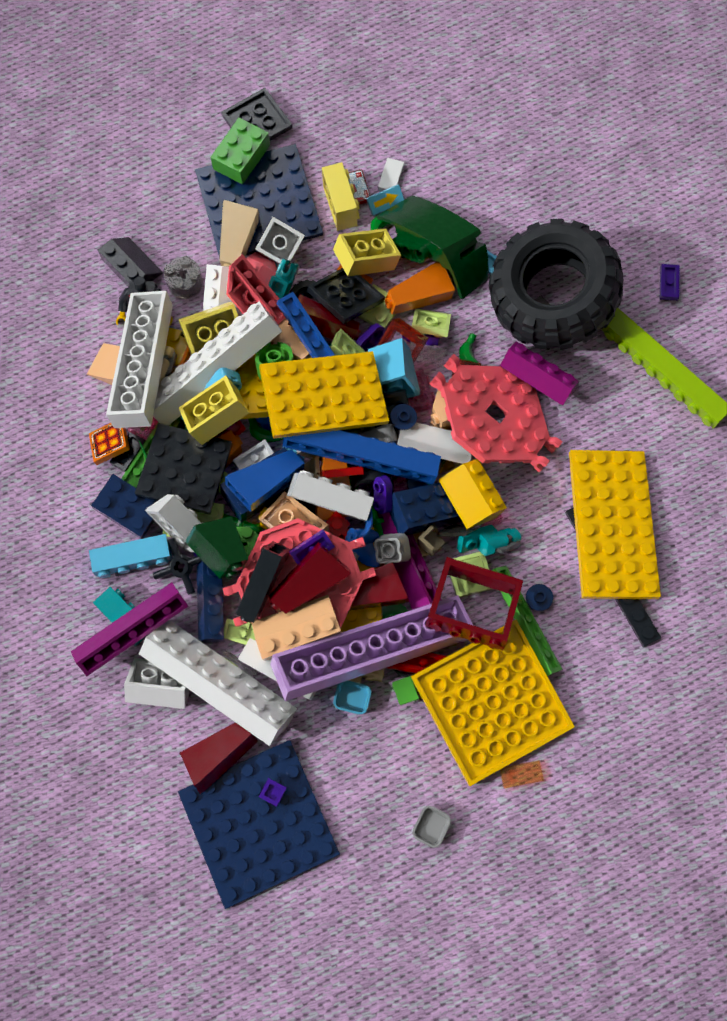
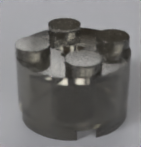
[164,256,203,299]

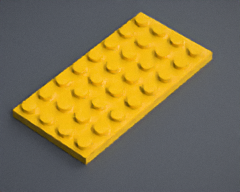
[569,450,661,599]

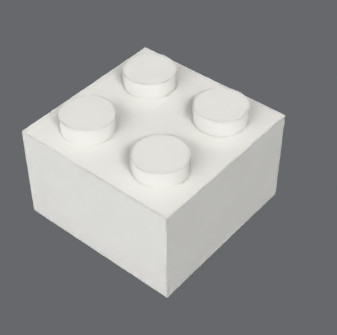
[255,217,305,264]

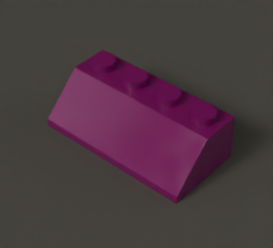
[500,342,579,406]

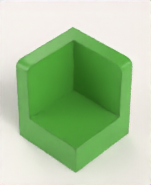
[392,676,419,705]

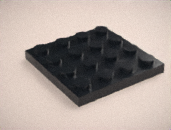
[135,423,233,515]

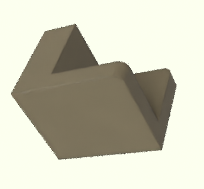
[418,525,445,557]

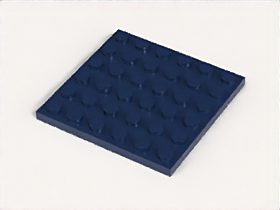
[195,144,323,259]
[178,740,340,909]

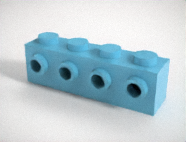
[89,534,172,578]

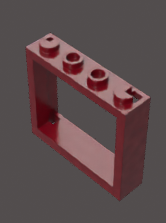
[425,557,523,651]

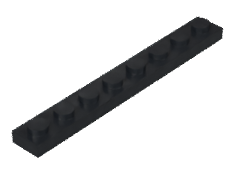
[565,507,661,647]

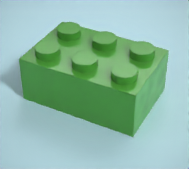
[210,118,270,185]

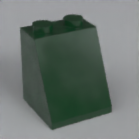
[186,516,248,579]

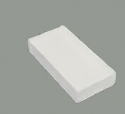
[378,158,404,191]

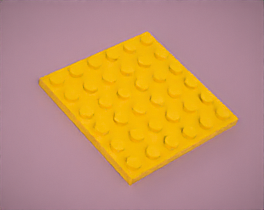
[410,619,575,786]

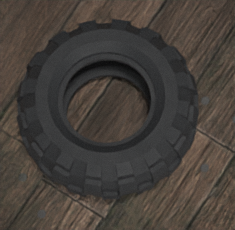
[489,219,624,350]

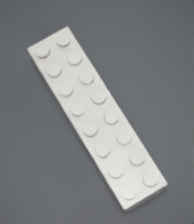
[106,291,173,428]
[153,301,282,425]
[139,620,297,746]

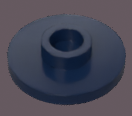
[390,404,417,430]
[526,584,553,611]

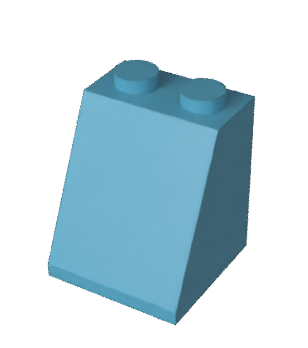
[368,338,420,398]

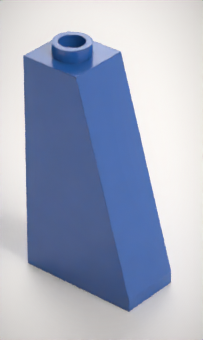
[225,449,305,512]

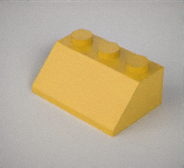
[439,459,507,529]

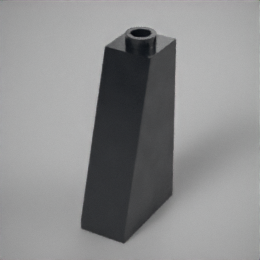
[236,541,291,623]

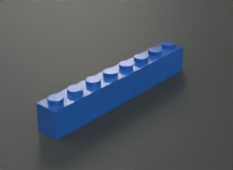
[282,430,441,484]

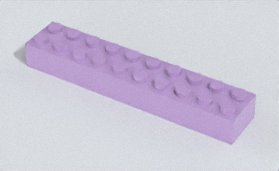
[270,595,473,701]

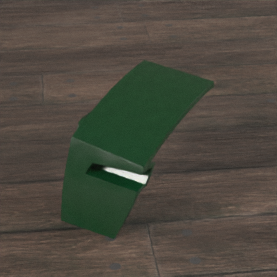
[376,195,488,299]

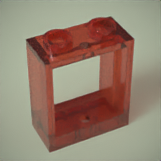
[377,318,429,364]

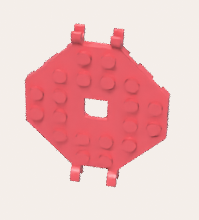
[429,354,563,472]
[222,518,377,629]

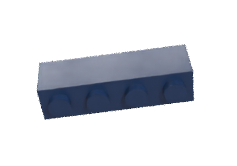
[197,561,224,644]

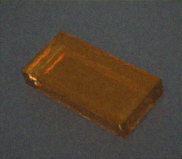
[500,760,544,789]

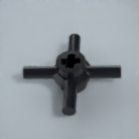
[153,537,202,595]

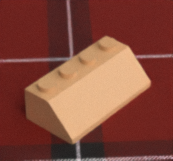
[251,595,342,661]

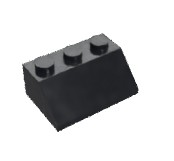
[98,237,163,287]

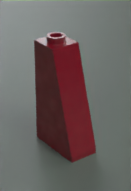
[288,294,361,340]
[269,542,351,614]
[349,562,410,611]
[180,722,258,794]

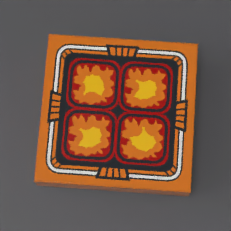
[89,423,130,465]

